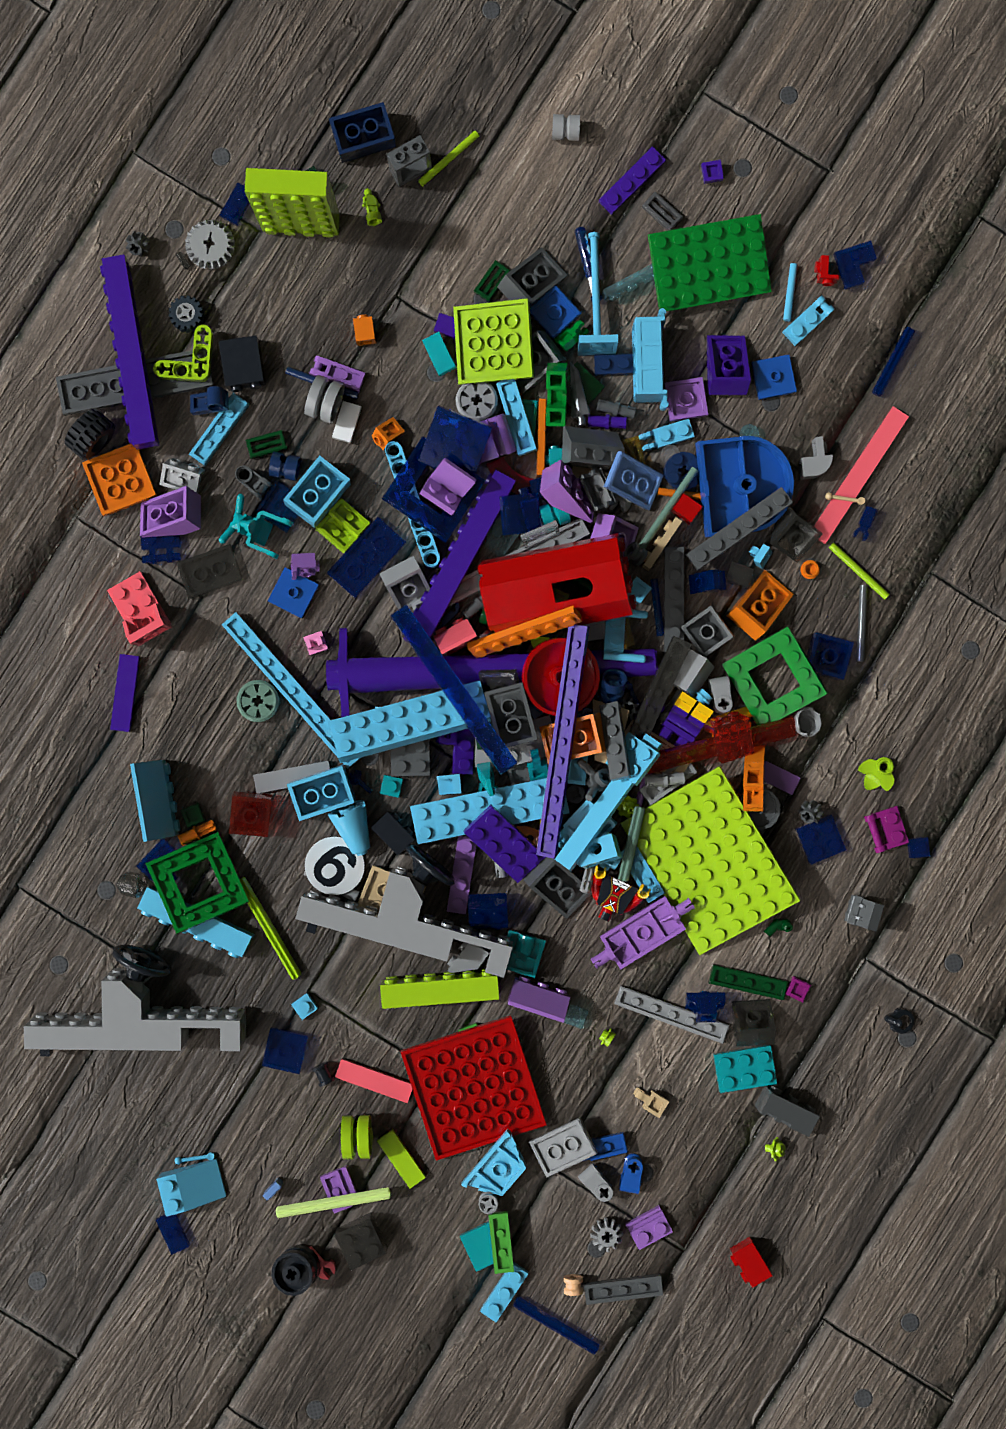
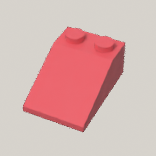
[433,618,478,656]

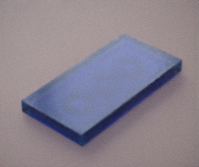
[327,517,406,599]

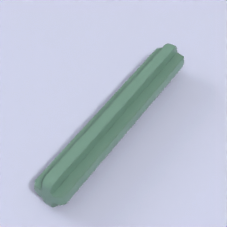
[618,806,645,882]

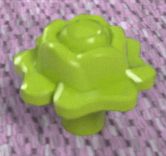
[617,795,639,818]
[765,1137,786,1162]

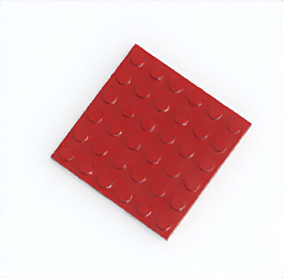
[400,1015,546,1161]

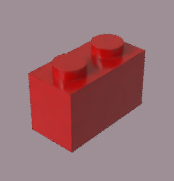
[730,1236,772,1288]

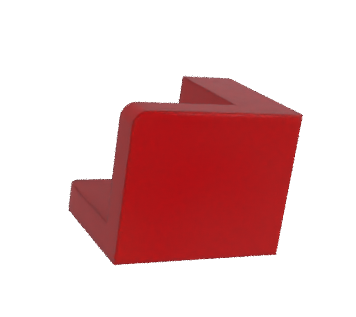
[671,494,703,525]

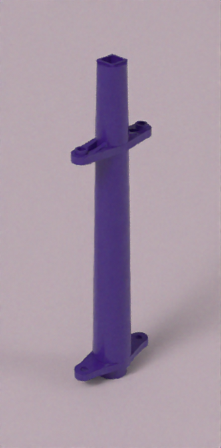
[326,628,658,718]

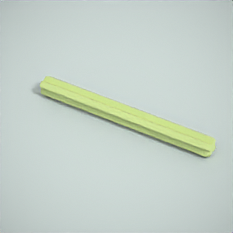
[276,1187,391,1218]

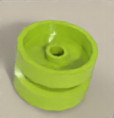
[341,1115,373,1160]

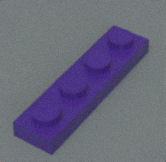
[599,146,666,215]

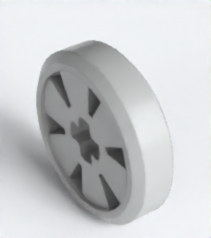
[456,382,498,422]

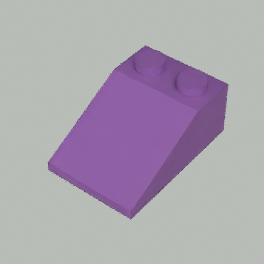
[140,486,201,538]

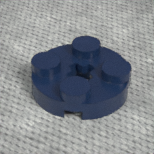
[663,452,699,491]

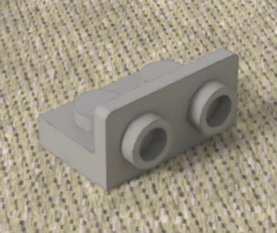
[159,458,205,493]

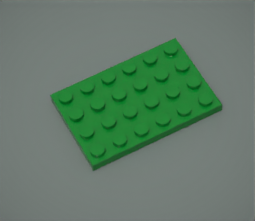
[648,214,771,311]

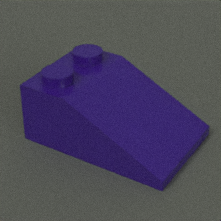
[707,335,751,395]

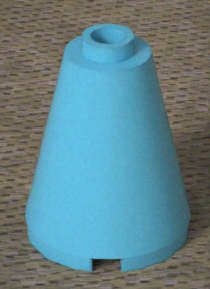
[328,800,370,856]

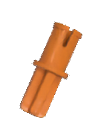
[178,820,216,846]

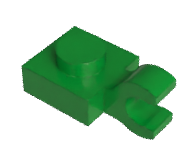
[553,320,589,352]

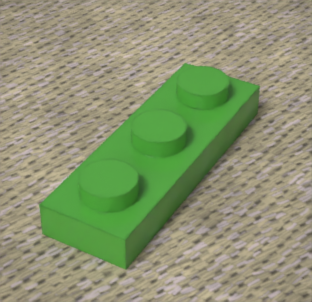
[488,1211,514,1274]

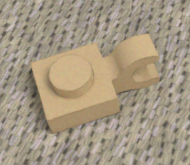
[633,1087,669,1118]

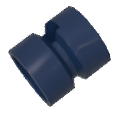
[269,451,301,481]
[599,669,627,704]

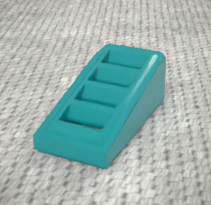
[477,762,495,796]

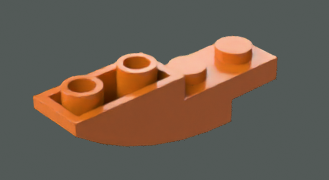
[743,745,765,811]

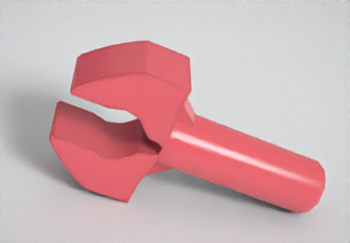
[309,1246,336,1280]

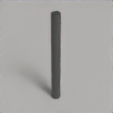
[857,585,867,662]

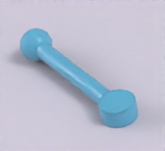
[175,1152,215,1165]

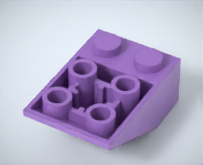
[540,460,594,523]

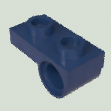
[190,386,229,416]

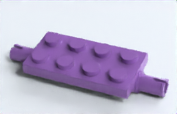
[591,896,695,970]

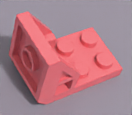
[107,571,172,646]

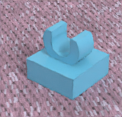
[749,544,772,569]

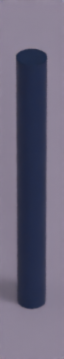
[285,367,359,399]

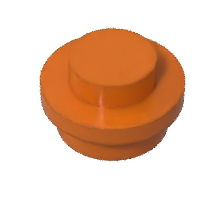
[800,560,820,579]

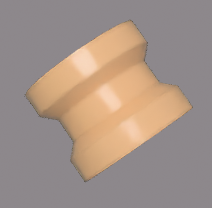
[564,1274,583,1296]

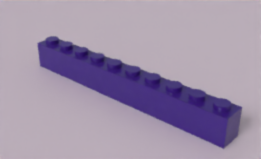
[100,254,159,449]
[402,470,516,651]

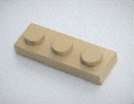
[642,517,682,571]

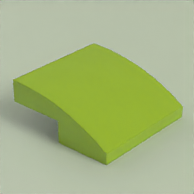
[315,498,370,554]

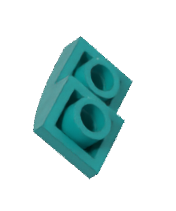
[422,332,456,376]

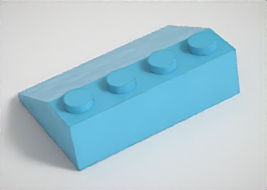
[130,760,181,842]

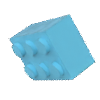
[283,455,351,528]
[287,764,356,821]

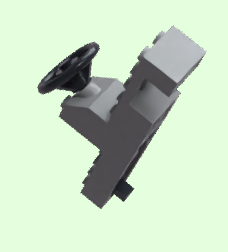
[295,844,513,978]
[24,945,246,1056]

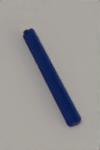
[513,1296,599,1355]

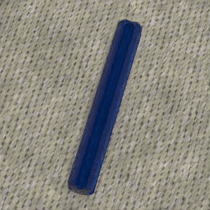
[872,327,915,397]

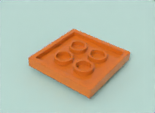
[82,444,157,517]

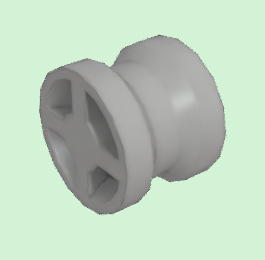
[479,1192,498,1214]

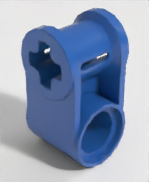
[619,1153,643,1194]

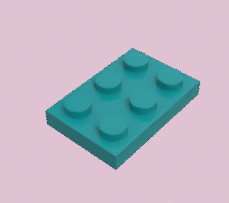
[713,1044,777,1093]

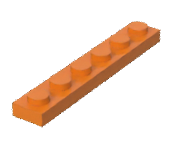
[467,606,582,658]

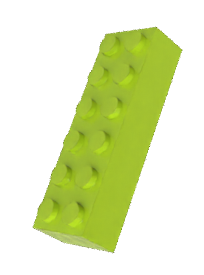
[380,969,499,1009]

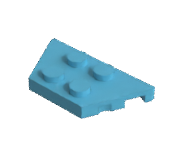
[461,1129,527,1196]

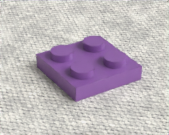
[664,377,708,422]

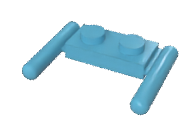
[603,610,648,663]

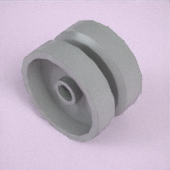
[304,375,345,424]

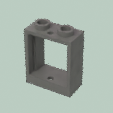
[386,135,432,187]

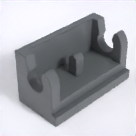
[579,468,618,512]

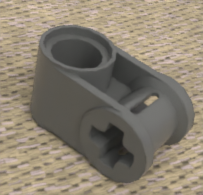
[235,466,272,500]

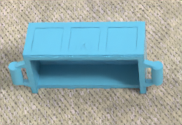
[632,308,669,411]

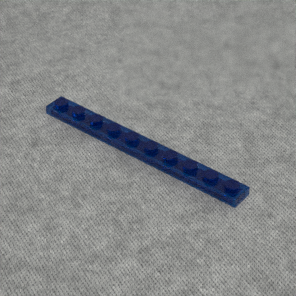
[390,605,517,775]

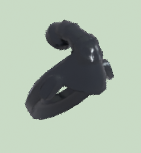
[884,1008,915,1034]

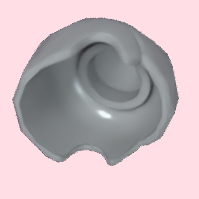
[793,707,822,737]

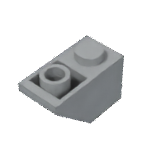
[447,942,489,973]

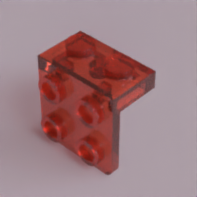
[704,711,754,764]

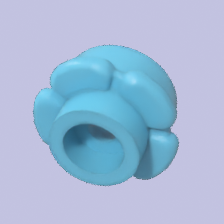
[695,688,713,705]

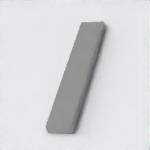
[614,985,729,1044]

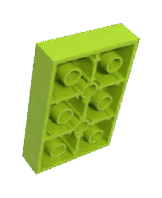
[245,168,340,238]

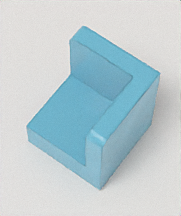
[437,774,462,795]

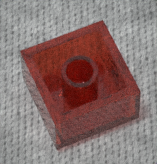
[229,791,272,837]

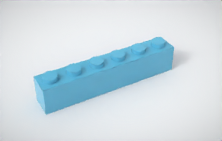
[137,886,255,958]

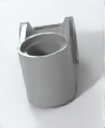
[708,676,732,714]
[578,1163,613,1202]

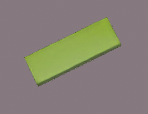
[377,1129,426,1189]

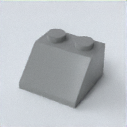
[379,556,430,613]

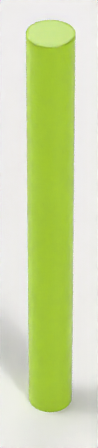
[418,131,480,186]
[829,542,890,600]

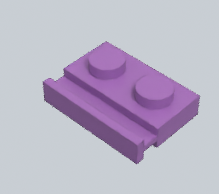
[320,1165,357,1214]
[625,1205,673,1250]

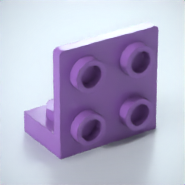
[419,458,476,515]

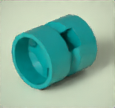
[538,504,571,531]

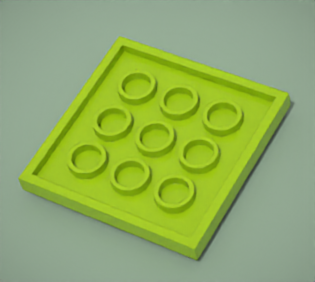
[453,298,534,385]

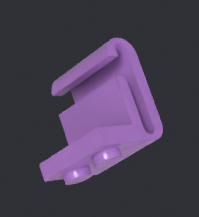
[456,413,517,468]

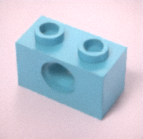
[579,832,622,869]

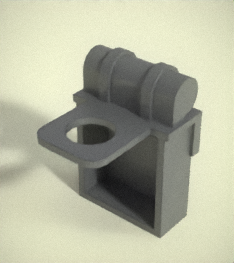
[844,895,884,931]

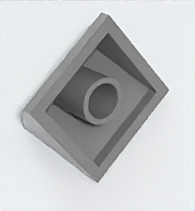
[663,646,714,698]

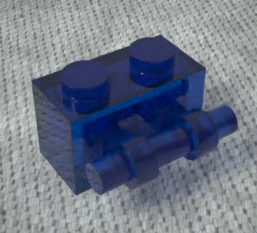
[468,893,508,931]

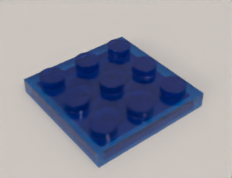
[418,406,493,478]

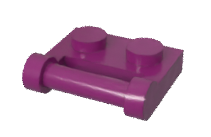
[864,806,909,853]

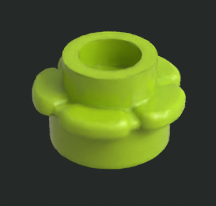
[599,1028,616,1047]

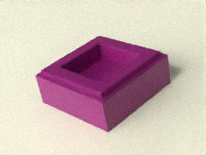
[786,976,811,1003]

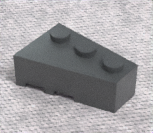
[755,1085,820,1137]

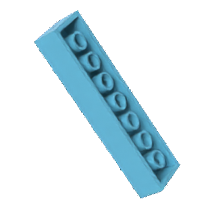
[328,681,491,763]
[410,778,569,844]

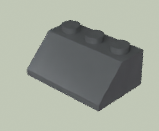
[562,426,625,470]

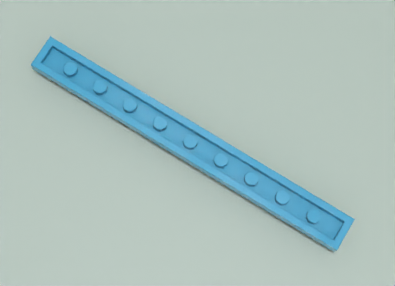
[222,612,360,769]

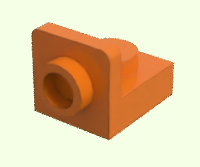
[372,417,405,450]

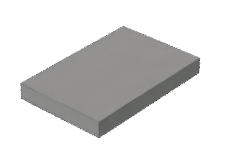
[529,1117,598,1178]

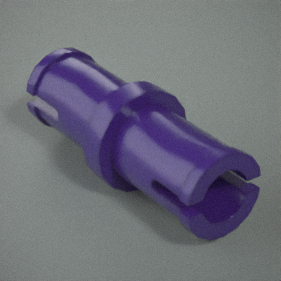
[588,414,627,430]

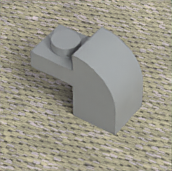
[798,436,833,480]

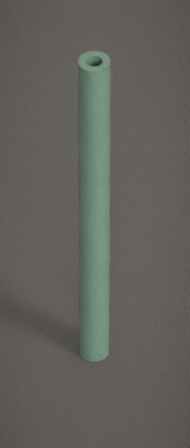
[639,467,698,549]

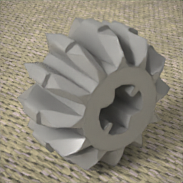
[590,1217,623,1252]

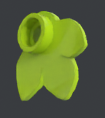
[858,757,894,791]

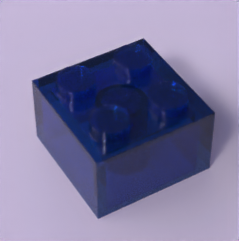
[807,632,854,681]

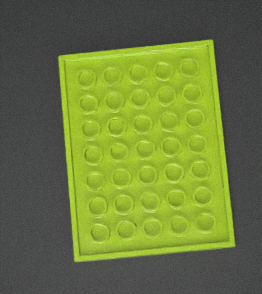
[620,766,801,955]

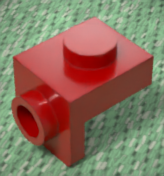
[814,255,839,286]

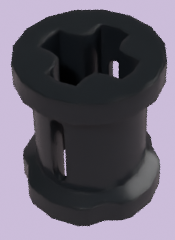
[311,1061,335,1087]

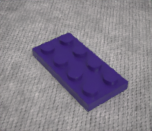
[463,804,545,883]

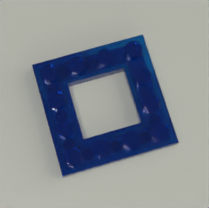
[382,436,485,543]

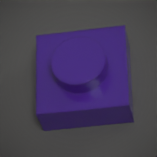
[701,160,724,184]

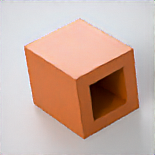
[353,315,376,346]

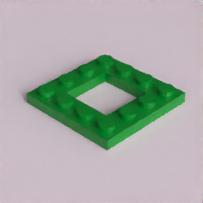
[722,626,828,730]
[146,832,249,935]

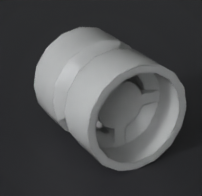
[552,114,580,141]

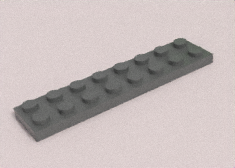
[56,349,214,416]

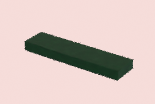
[708,964,788,1000]

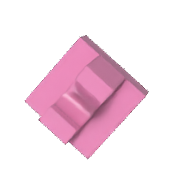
[303,631,328,656]

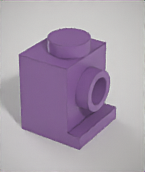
[291,553,320,580]

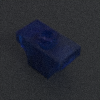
[689,569,726,594]
[685,991,726,1023]

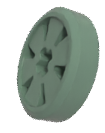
[237,680,280,722]

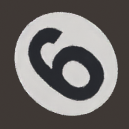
[305,837,364,895]

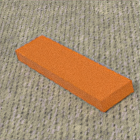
[536,398,547,478]

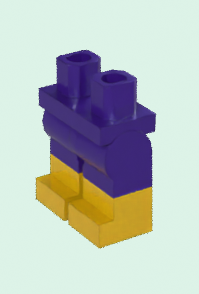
[659,691,714,751]

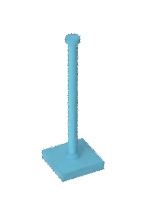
[578,232,618,356]

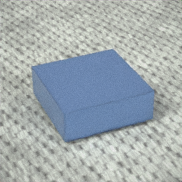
[263,1177,283,1200]

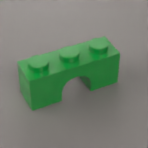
[546,363,567,427]

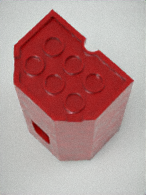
[478,533,637,633]

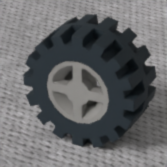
[169,296,205,333]

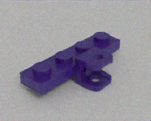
[435,727,474,774]

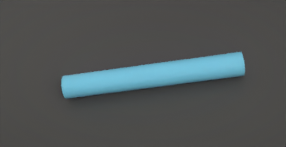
[783,263,798,322]

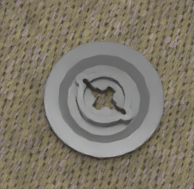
[185,219,235,269]

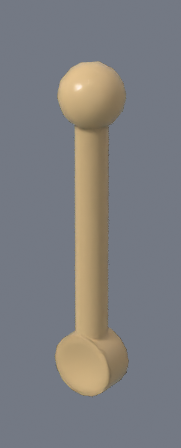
[825,492,865,505]

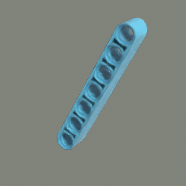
[385,441,441,569]

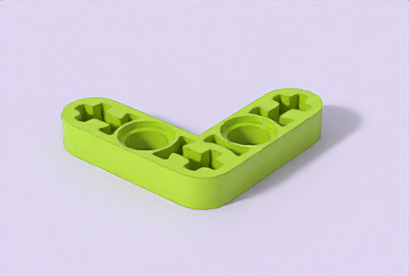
[153,325,213,382]

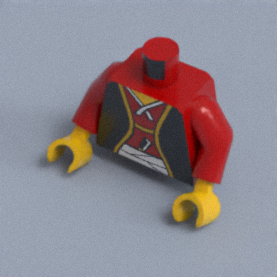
[591,865,651,922]

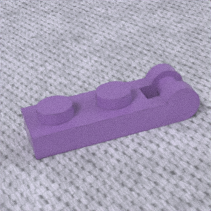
[309,356,366,392]

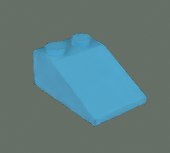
[156,1158,227,1217]

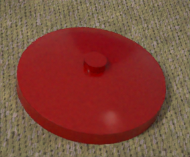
[522,637,600,716]

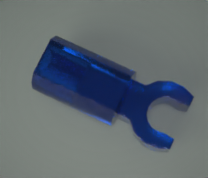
[853,506,878,541]

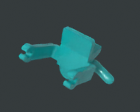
[219,494,293,559]

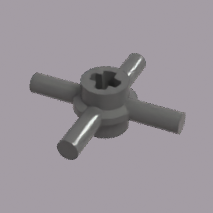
[577,758,611,801]

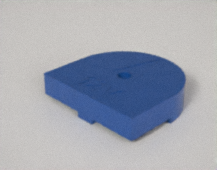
[695,436,794,537]

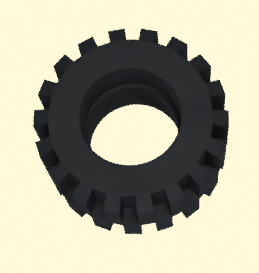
[64,408,115,461]

